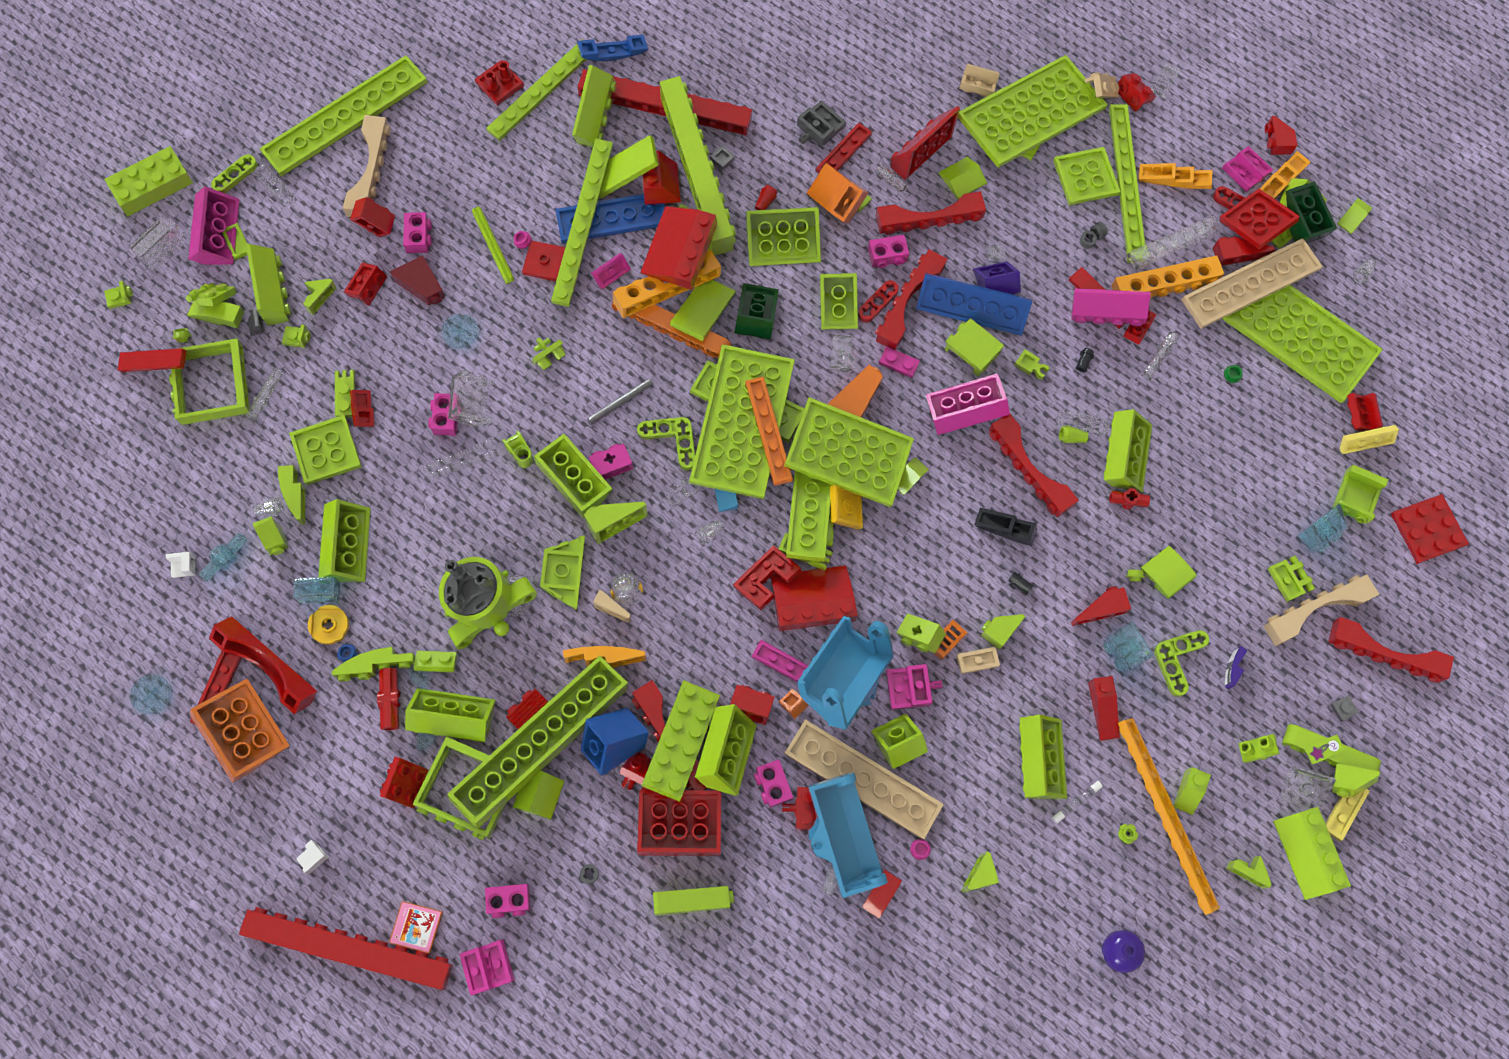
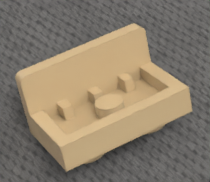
[959,64,1000,97]
[1084,72,1119,99]

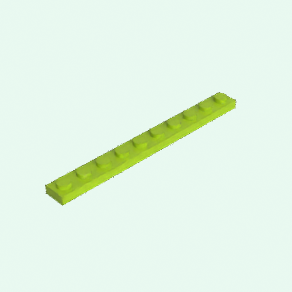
[1109,104,1147,263]
[551,138,613,307]

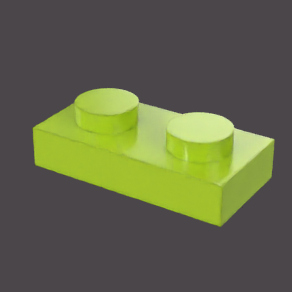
[413,650,457,672]

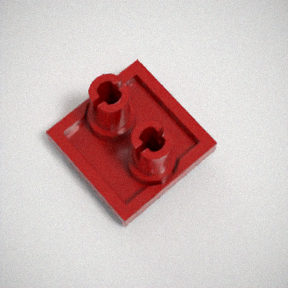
[474,60,524,106]
[619,752,655,792]
[380,757,428,809]

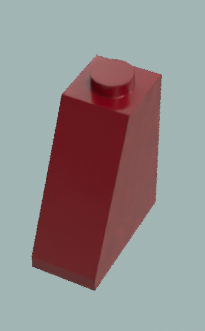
[390,255,445,305]

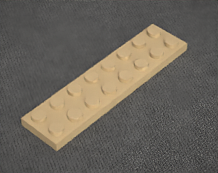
[1181,238,1323,329]
[784,719,944,840]

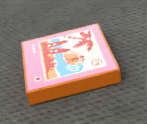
[389,901,443,954]

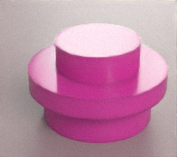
[514,231,532,249]
[910,839,931,860]

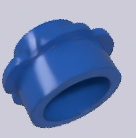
[337,644,357,663]

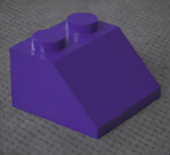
[973,261,1021,295]

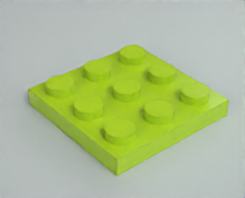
[1053,147,1121,206]
[289,415,362,486]

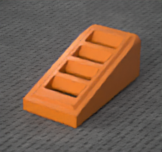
[934,620,968,660]

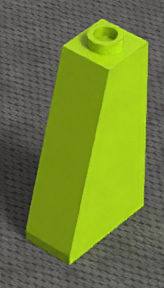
[653,886,734,916]

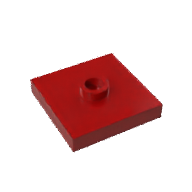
[522,240,566,281]

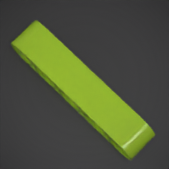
[1282,724,1381,771]

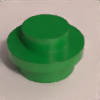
[1224,365,1243,383]

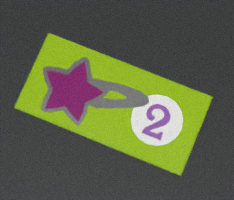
[1304,734,1345,765]

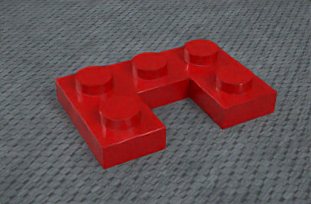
[733,545,802,610]

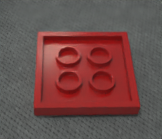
[1219,189,1300,250]
[1391,494,1469,564]

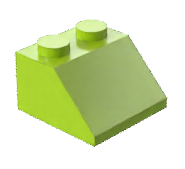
[871,713,928,769]

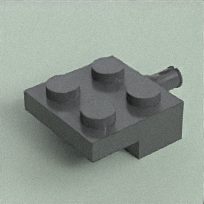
[797,101,846,147]

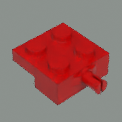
[782,787,817,830]

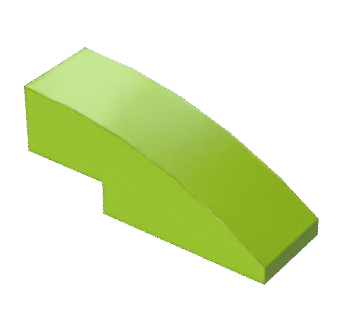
[187,301,245,329]
[277,465,305,525]

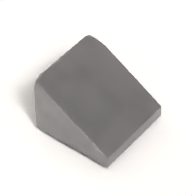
[248,309,264,336]

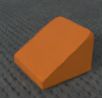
[778,689,809,719]

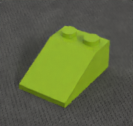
[819,273,858,330]
[584,502,648,544]

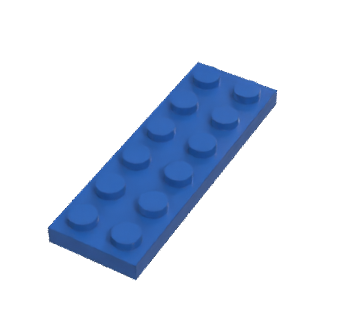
[555,194,665,244]
[916,273,1032,336]

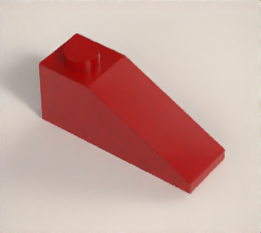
[1213,237,1275,266]
[1071,586,1131,626]
[1088,676,1120,741]

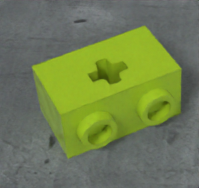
[896,613,946,653]

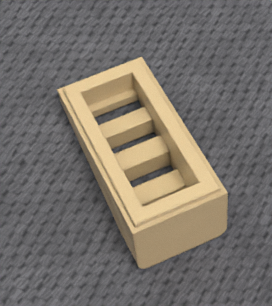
[593,590,631,623]

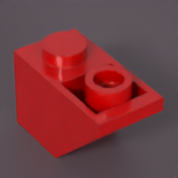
[1265,116,1298,155]

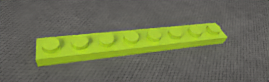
[486,39,587,141]

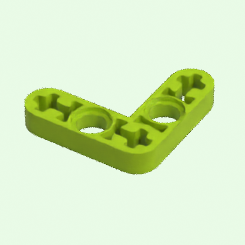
[637,417,695,470]
[1154,630,1209,697]

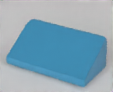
[715,489,738,512]

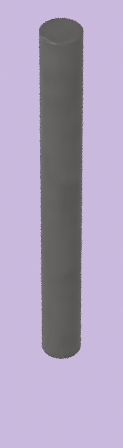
[587,379,653,425]

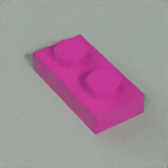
[591,253,631,289]
[879,346,920,378]

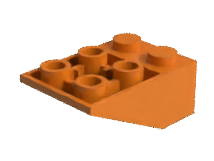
[807,163,869,223]

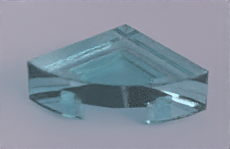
[408,668,429,689]
[417,732,438,751]

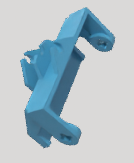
[797,616,894,730]
[808,772,888,898]

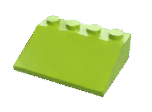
[745,207,821,266]

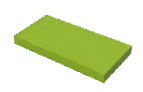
[599,135,659,199]
[670,280,736,341]

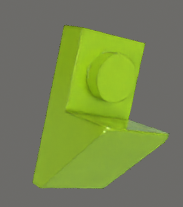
[1337,198,1372,234]
[303,279,337,315]
[1226,856,1271,889]

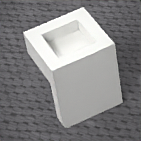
[166,552,195,578]
[297,840,329,874]

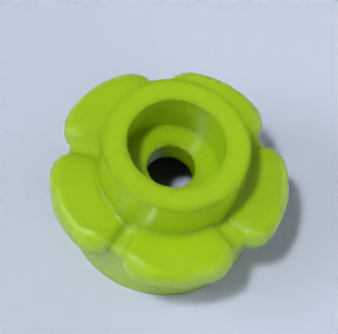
[172,328,192,342]
[1126,570,1145,582]
[1118,824,1138,844]

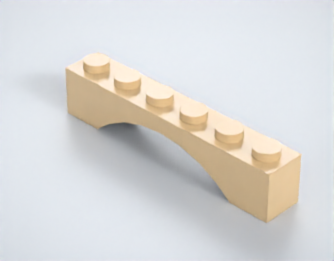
[343,115,391,217]
[1263,575,1380,646]

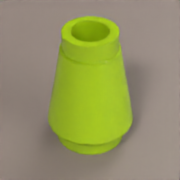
[1059,425,1088,443]

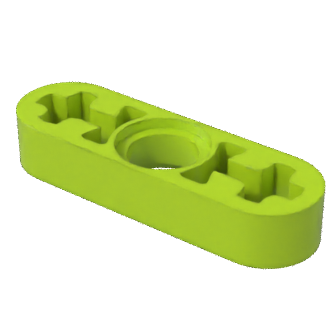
[211,154,258,193]

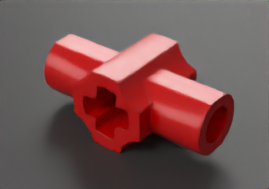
[1109,488,1150,509]

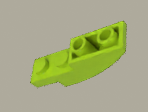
[332,647,416,682]

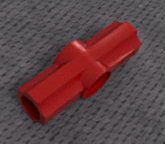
[377,668,401,731]

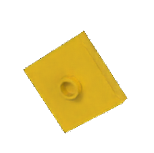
[830,485,863,530]

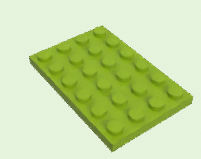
[784,397,914,507]

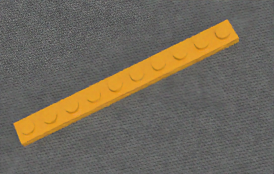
[1118,718,1220,915]

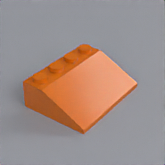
[190,679,290,783]

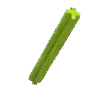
[472,206,514,284]

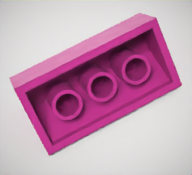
[188,186,239,265]
[1071,288,1151,326]
[926,373,1010,435]

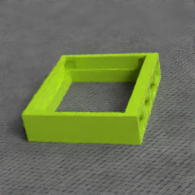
[169,338,250,425]
[413,736,507,841]

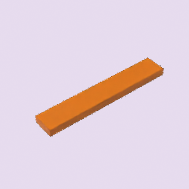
[745,377,793,486]

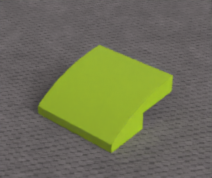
[1141,546,1197,599]

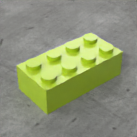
[104,146,193,217]

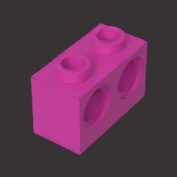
[403,212,432,253]
[868,235,909,268]
[428,393,460,436]
[754,759,793,808]
[485,884,531,918]

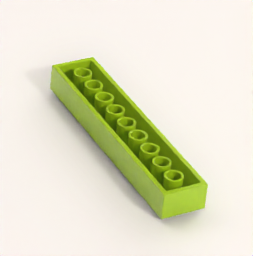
[660,76,736,256]
[447,656,628,829]

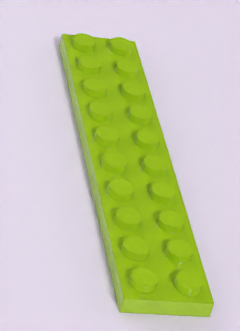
[259,55,428,177]

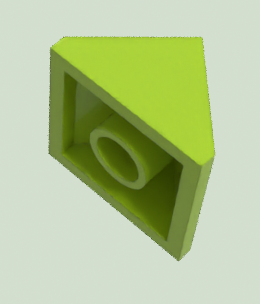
[512,771,565,820]
[961,851,999,893]

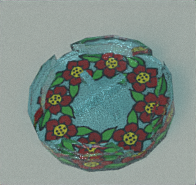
[441,314,479,349]
[130,675,172,715]

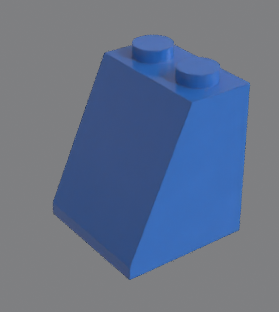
[580,707,649,776]

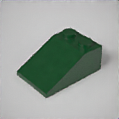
[1286,181,1338,243]
[734,283,779,339]

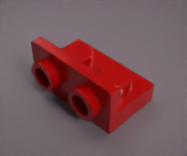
[344,262,387,305]

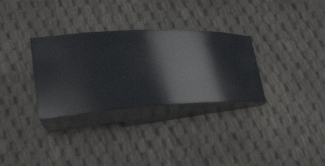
[974,508,1038,546]

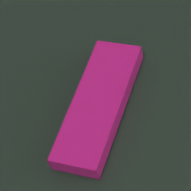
[751,640,808,682]

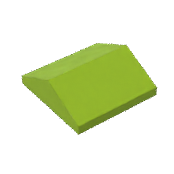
[938,157,987,200]

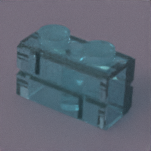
[294,577,340,603]

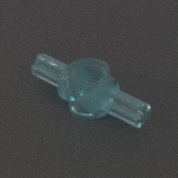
[199,533,247,581]

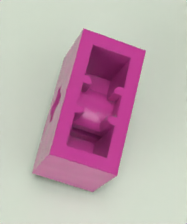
[588,443,633,480]

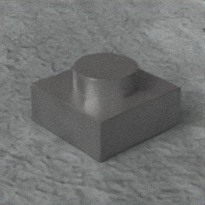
[710,145,735,171]
[1330,695,1359,722]

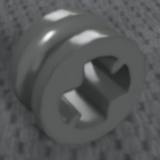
[1090,222,1108,240]
[1080,231,1097,249]
[580,864,599,884]

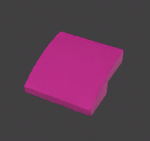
[1222,146,1273,192]
[459,939,515,996]

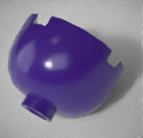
[1102,930,1146,973]

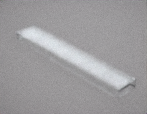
[1127,215,1222,270]

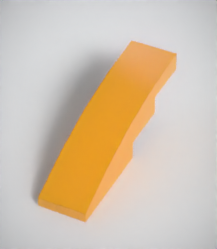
[1260,151,1311,199]
[1139,163,1212,189]
[562,646,646,668]

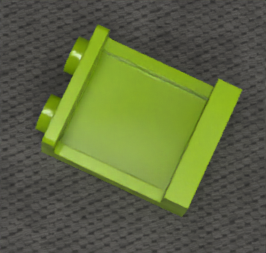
[945,318,1004,377]
[1332,464,1389,524]

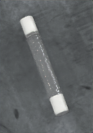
[1052,781,1103,824]

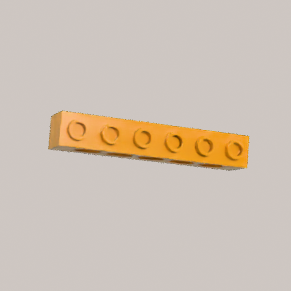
[613,250,721,318]
[1111,256,1224,299]

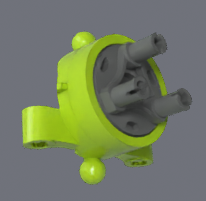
[439,557,537,650]

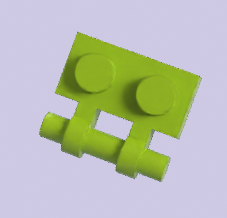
[186,283,237,306]
[1268,555,1315,602]

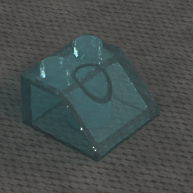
[1297,504,1347,554]
[1103,622,1154,674]

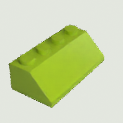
[572,65,616,147]
[246,244,291,326]
[1104,409,1152,493]
[534,434,612,519]
[318,499,371,582]
[405,688,495,742]
[695,704,757,796]
[1019,714,1067,799]
[1273,807,1351,900]

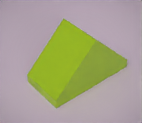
[898,457,929,495]

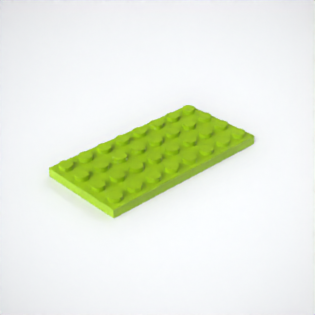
[958,55,1108,168]
[1222,285,1383,404]
[689,344,795,499]

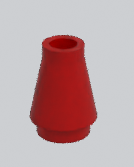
[754,185,778,210]

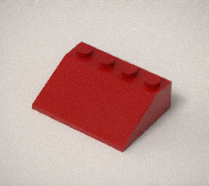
[890,106,960,180]
[640,206,717,290]
[771,565,858,631]
[637,790,721,856]

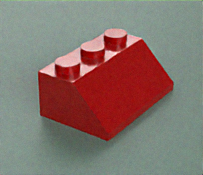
[643,150,681,204]

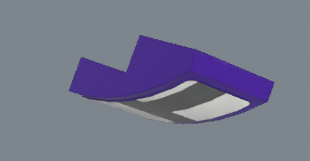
[1225,646,1247,689]

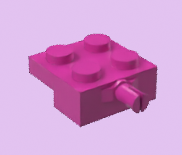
[886,664,942,710]

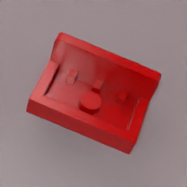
[1118,73,1156,112]
[1347,393,1383,432]

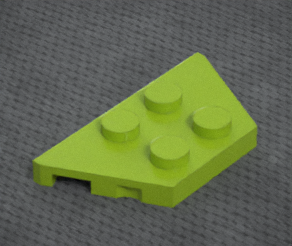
[540,535,585,609]

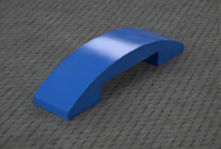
[577,35,648,61]

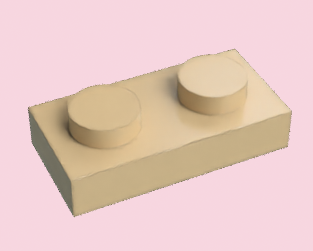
[956,647,1000,674]

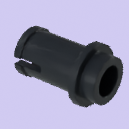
[1075,348,1094,373]
[1008,572,1034,595]

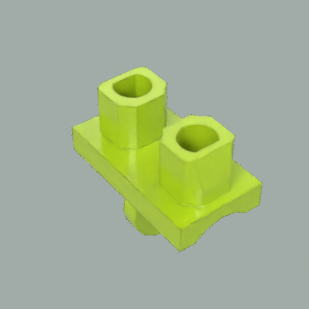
[531,337,566,371]
[1238,734,1280,763]

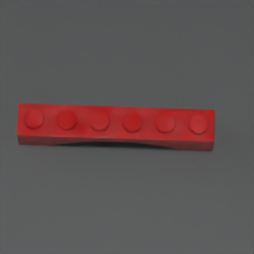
[875,191,986,235]
[875,249,948,350]
[989,414,1079,518]
[208,616,317,714]
[1328,617,1454,683]
[631,680,709,790]

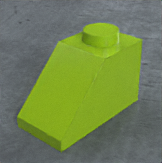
[252,516,289,555]
[981,614,1026,650]
[1332,763,1380,797]
[1173,767,1211,815]

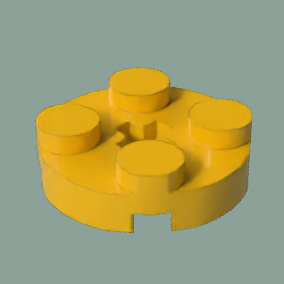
[308,605,349,645]

